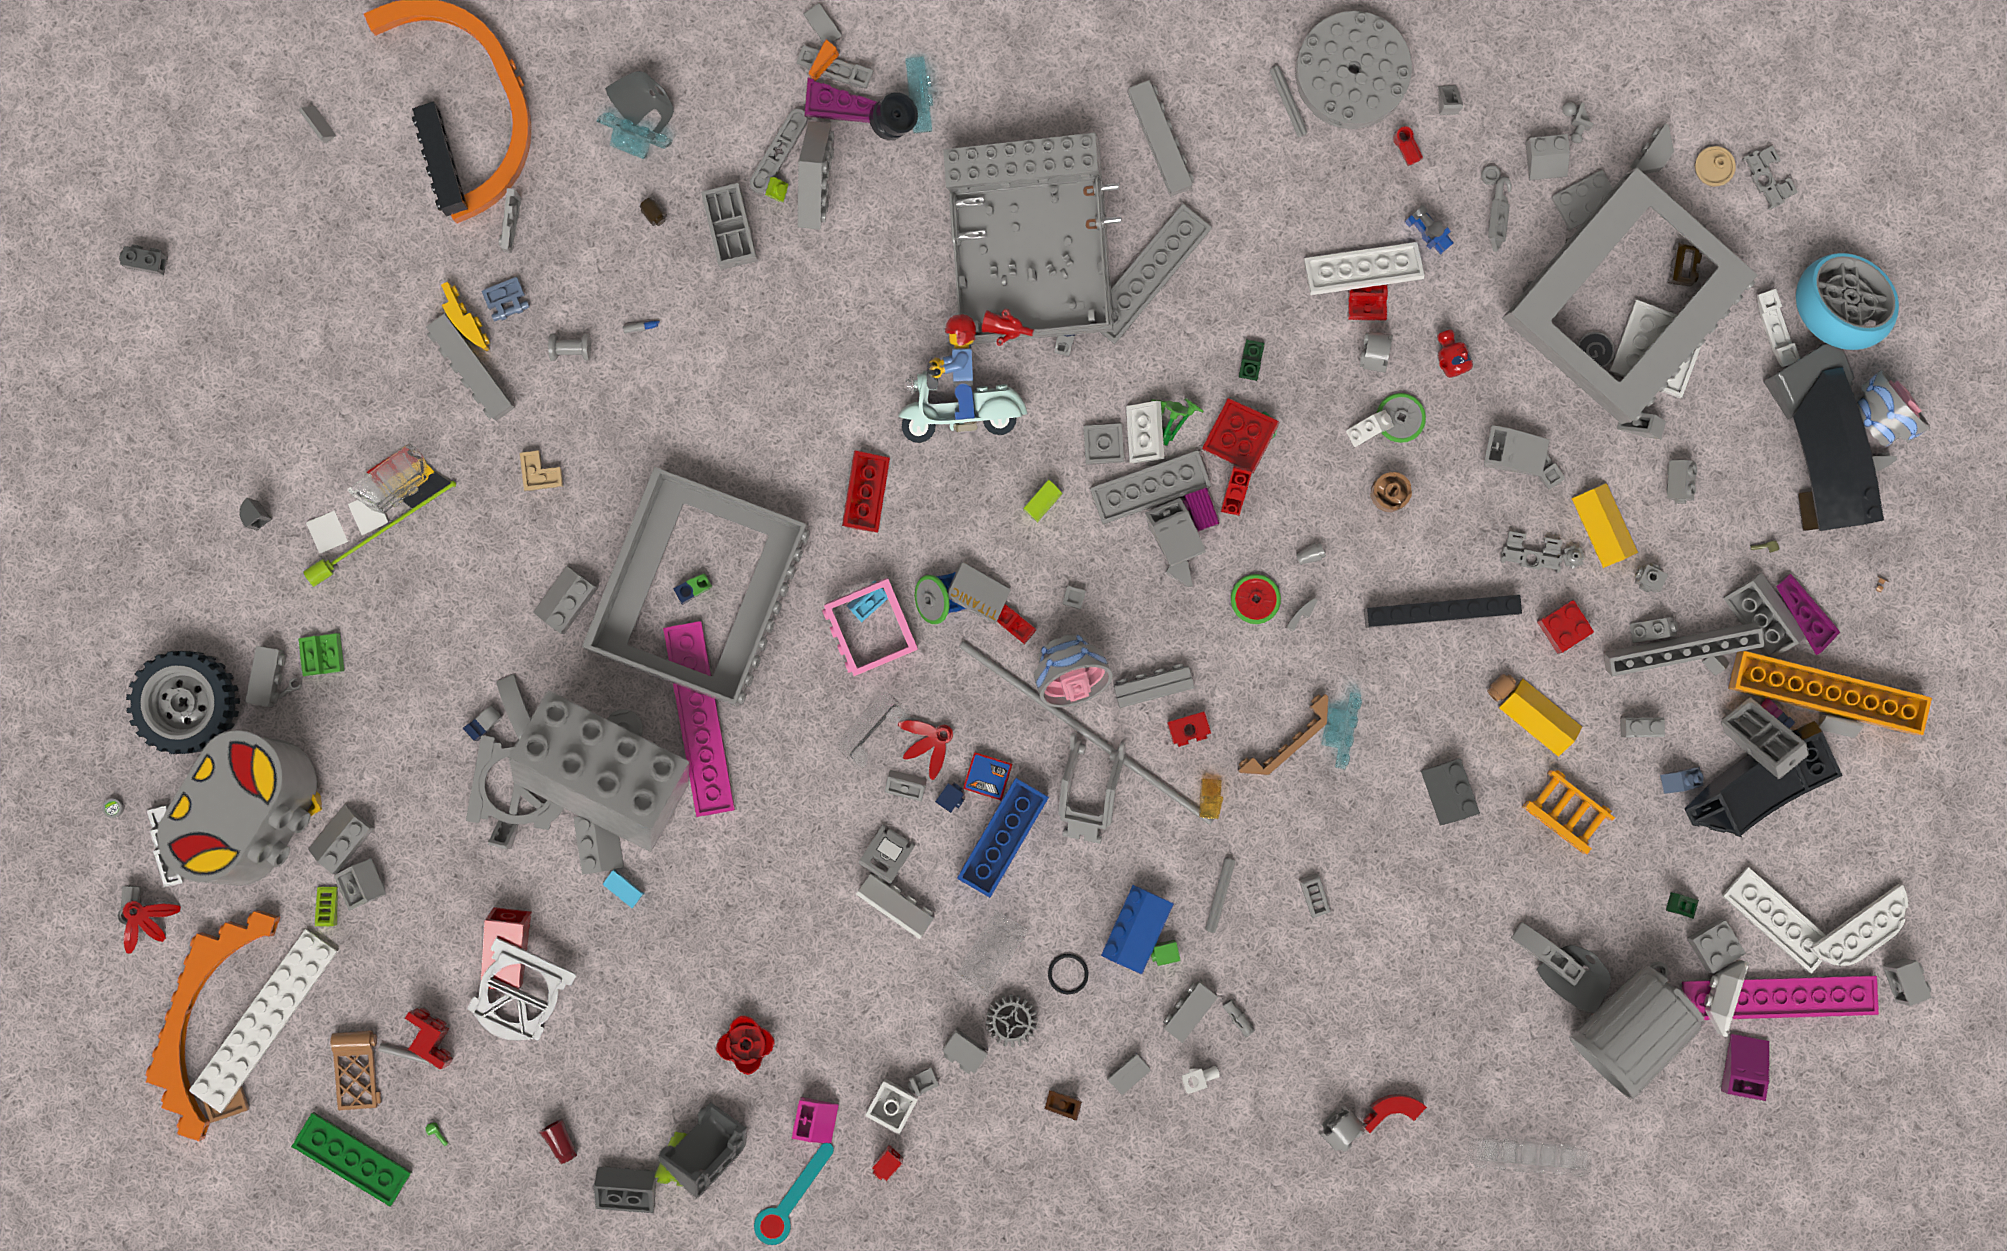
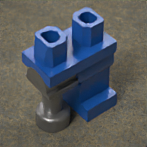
[1405,205,1454,255]

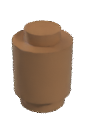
[1487,674,1516,702]

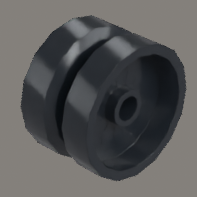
[869,92,918,141]

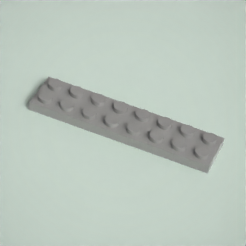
[1100,204,1212,345]

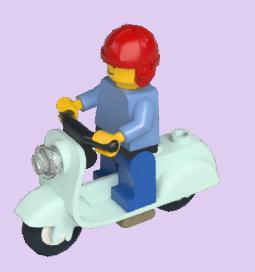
[898,314,1028,443]

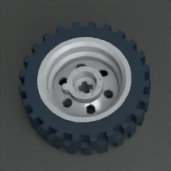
[126,651,240,754]

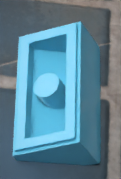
[847,580,888,623]
[602,869,645,908]

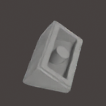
[299,106,336,143]
[1818,715,1864,738]
[885,770,927,802]

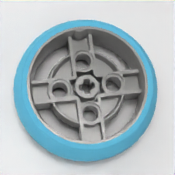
[1796,253,1899,350]

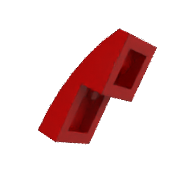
[997,604,1036,645]

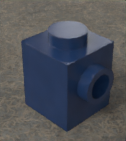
[935,782,965,813]

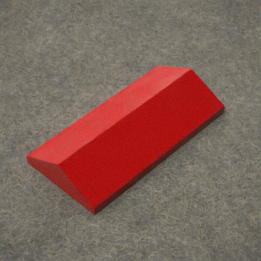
[842,450,890,533]

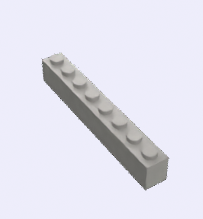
[1603,623,1764,677]

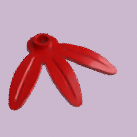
[898,720,953,780]
[123,901,181,954]

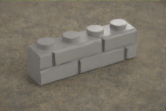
[1113,664,1194,708]

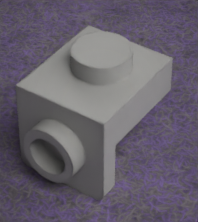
[908,1067,939,1097]

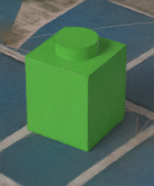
[1151,940,1180,966]

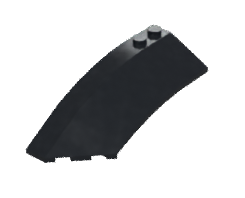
[1791,367,1884,531]

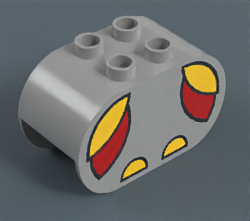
[157,731,317,886]

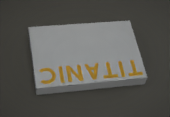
[947,562,1011,624]

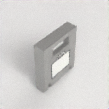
[858,825,915,884]

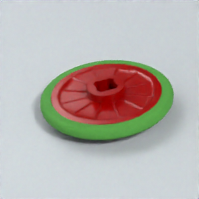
[1231,574,1281,624]

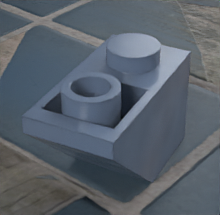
[1660,767,1704,794]

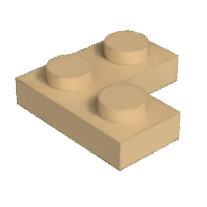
[520,450,563,491]

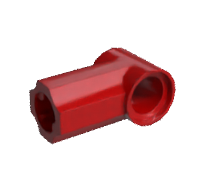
[1393,126,1423,166]

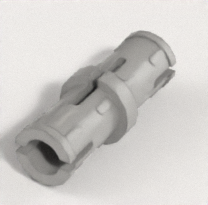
[1222,999,1255,1038]

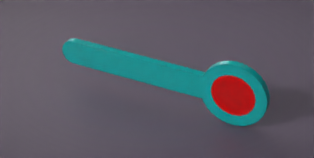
[754,1143,834,1245]

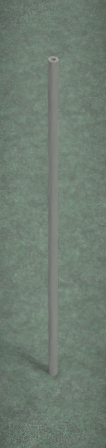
[959,641,1214,825]

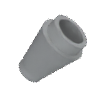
[1296,543,1326,565]

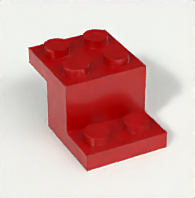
[404,1008,453,1070]

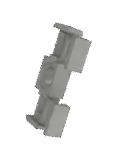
[1742,146,1798,210]
[1500,531,1563,573]

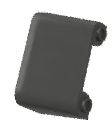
[1763,343,1855,420]
[659,1102,746,1198]

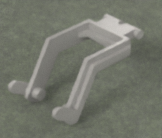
[1058,732,1126,844]

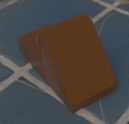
[1045,1090,1082,1120]

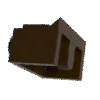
[1667,242,1702,287]

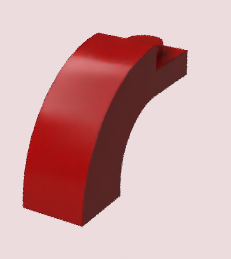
[1363,1094,1427,1133]

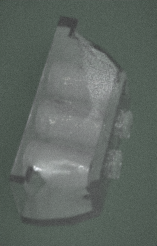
[348,443,429,514]

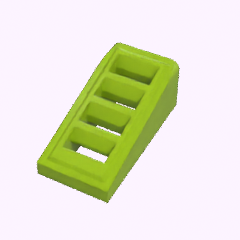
[315,887,338,926]

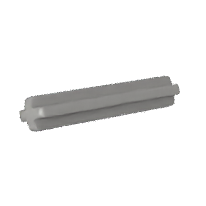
[1270,66,1307,137]
[1205,858,1235,933]

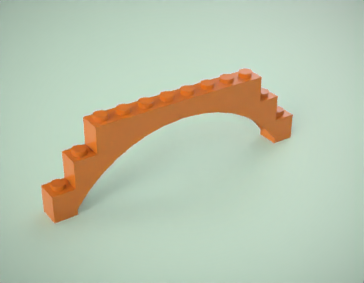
[146,910,280,1141]

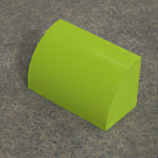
[1023,480,1063,523]

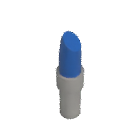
[623,321,660,334]

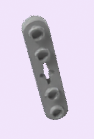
[750,109,808,194]

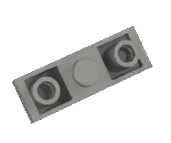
[1630,123,1674,174]

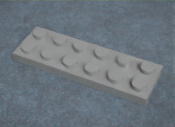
[1090,450,1211,525]

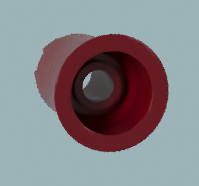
[539,1119,577,1165]

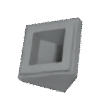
[1702,655,1729,676]

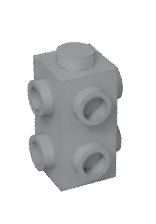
[1666,460,1697,504]

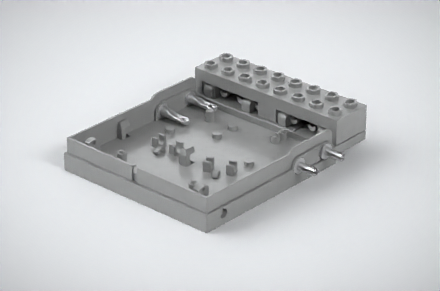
[943,133,1122,345]

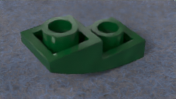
[1238,339,1265,381]

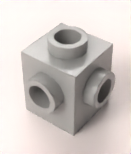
[1635,563,1669,593]

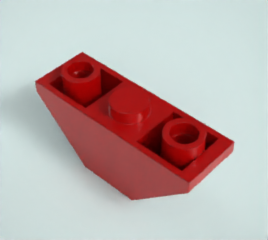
[1221,466,1252,516]

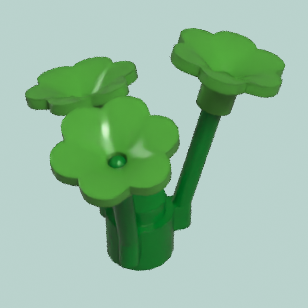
[1151,398,1204,446]

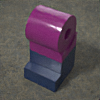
[1760,698,1796,729]

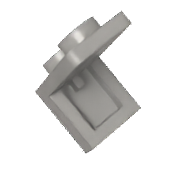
[1630,617,1678,643]

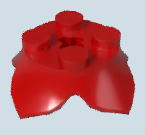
[715,1015,775,1075]

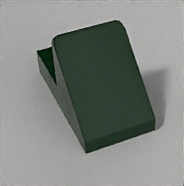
[1666,892,1699,919]

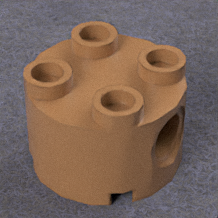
[1370,472,1412,512]

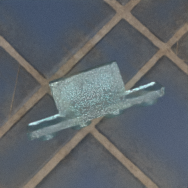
[905,57,933,134]
[597,113,672,159]
[1321,692,1362,770]

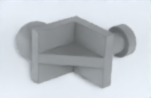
[1562,102,1594,143]

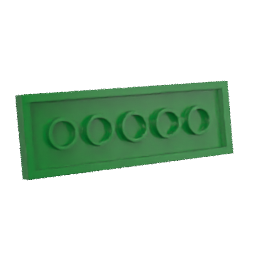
[291,1112,412,1207]

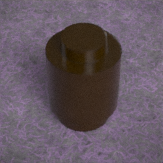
[639,197,667,226]

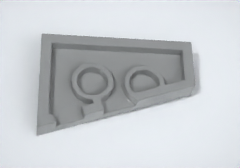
[499,188,522,253]

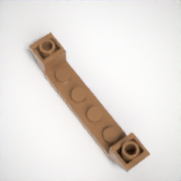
[1238,694,1328,775]

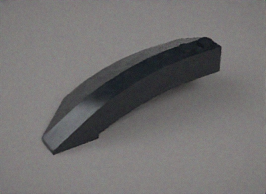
[1684,721,1843,837]

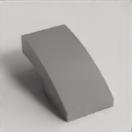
[803,3,842,43]
[1538,454,1565,489]
[1286,598,1318,632]

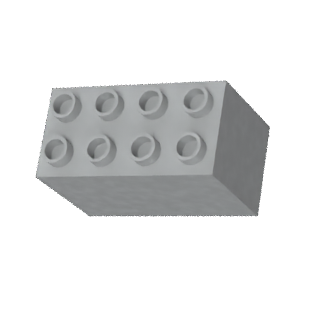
[509,690,689,852]

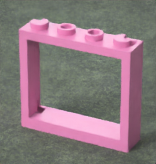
[822,577,918,676]

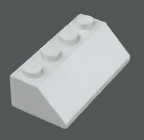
[856,873,934,939]

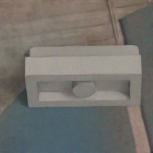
[1107,1053,1150,1095]

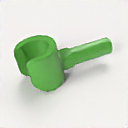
[425,1122,448,1147]

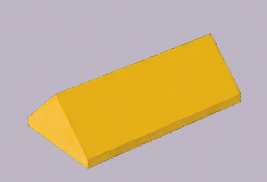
[1572,483,1638,568]
[1499,678,1582,757]

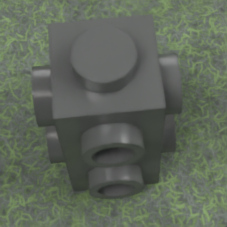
[119,244,168,275]

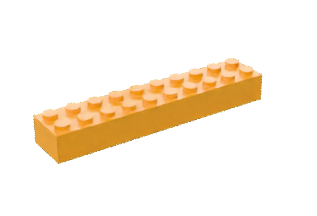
[1728,651,1932,735]

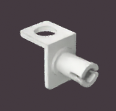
[1182,1066,1219,1094]

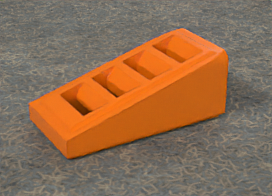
[808,39,839,82]

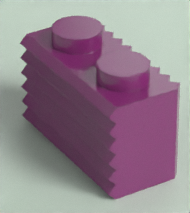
[1182,487,1220,532]

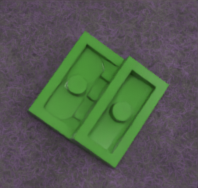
[298,633,344,677]

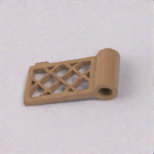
[330,1031,381,1110]

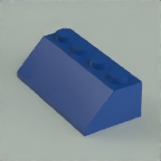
[1101,885,1174,974]

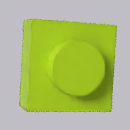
[765,177,789,202]

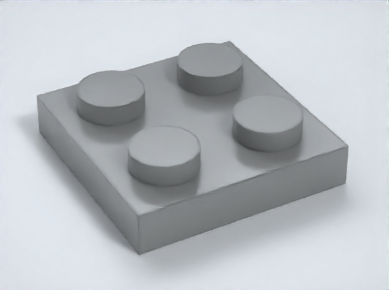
[1083,423,1124,465]

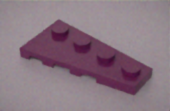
[804,78,877,123]
[1776,573,1840,655]

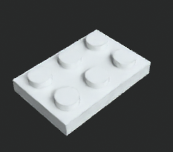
[1126,401,1164,463]

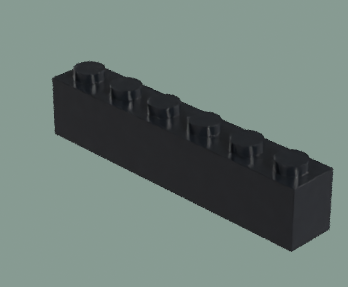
[412,101,468,216]

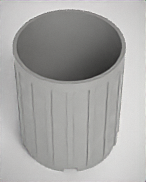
[1569,966,1705,1100]

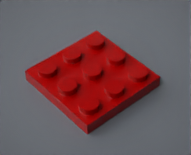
[1202,398,1280,474]

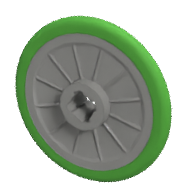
[1377,393,1426,443]
[915,575,949,624]

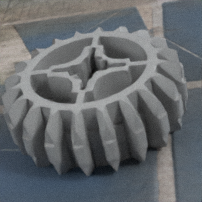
[986,994,1038,1048]

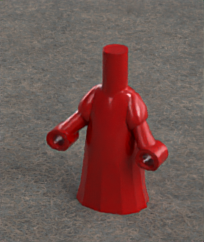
[982,308,1034,346]

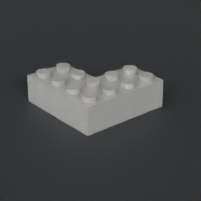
[798,121,834,230]

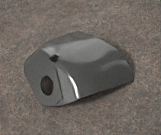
[605,71,674,143]
[1536,945,1611,1013]

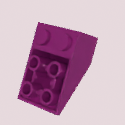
[1721,1034,1770,1101]

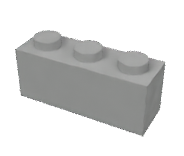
[245,646,286,707]
[1163,981,1218,1043]

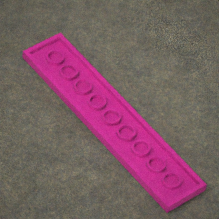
[663,621,735,817]
[1682,975,1879,1020]

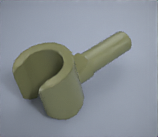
[1750,541,1780,553]

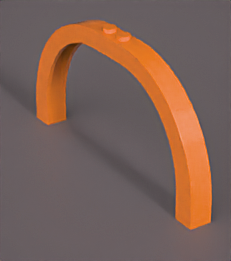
[364,0,532,224]

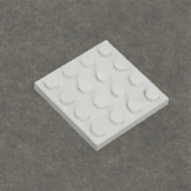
[1609,300,1701,398]

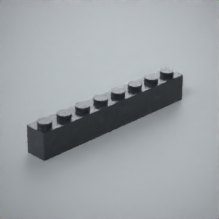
[1364,595,1522,628]

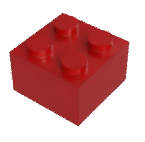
[1537,600,1594,654]

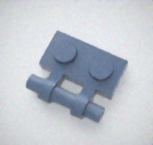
[482,277,530,322]

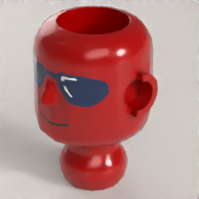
[1437,329,1473,378]

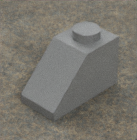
[1617,413,1666,440]

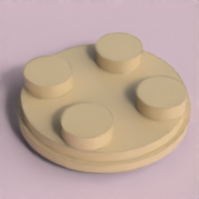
[1694,146,1736,187]

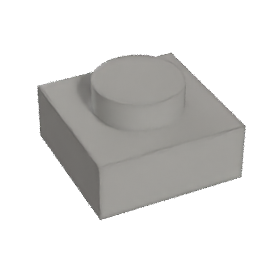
[1062,586,1086,610]

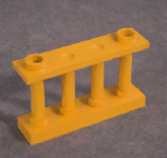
[1522,770,1615,854]

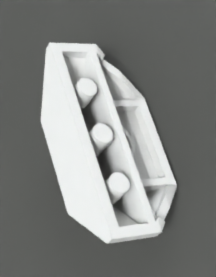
[1704,960,1750,1037]

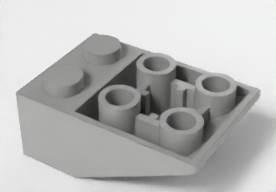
[1484,425,1550,477]
[1145,498,1206,567]

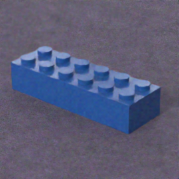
[957,778,1049,898]

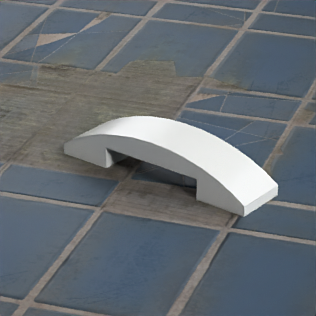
[1757,289,1800,367]

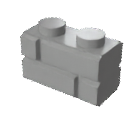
[1620,717,1665,737]

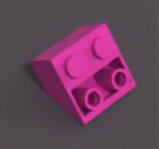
[792,1097,839,1143]

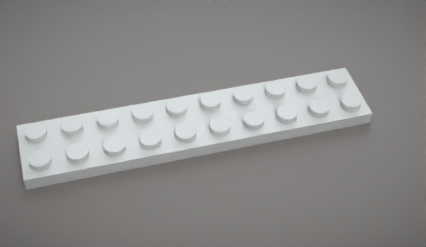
[189,929,338,1113]

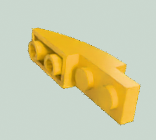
[441,281,490,351]

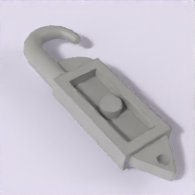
[1488,176,1512,252]

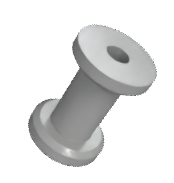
[548,334,591,361]

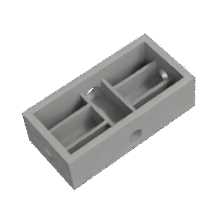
[701,183,758,270]
[1721,697,1808,779]

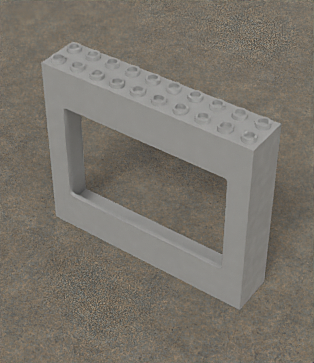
[1502,168,1758,424]
[582,467,810,708]

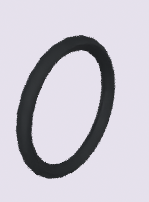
[1048,954,1089,995]

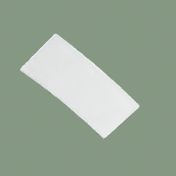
[306,492,388,553]

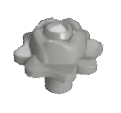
[1562,545,1585,569]

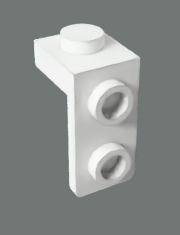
[1346,410,1394,447]

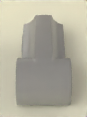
[117,886,141,925]

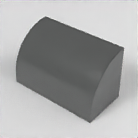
[239,497,272,531]

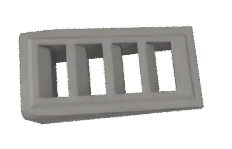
[1299,874,1330,919]

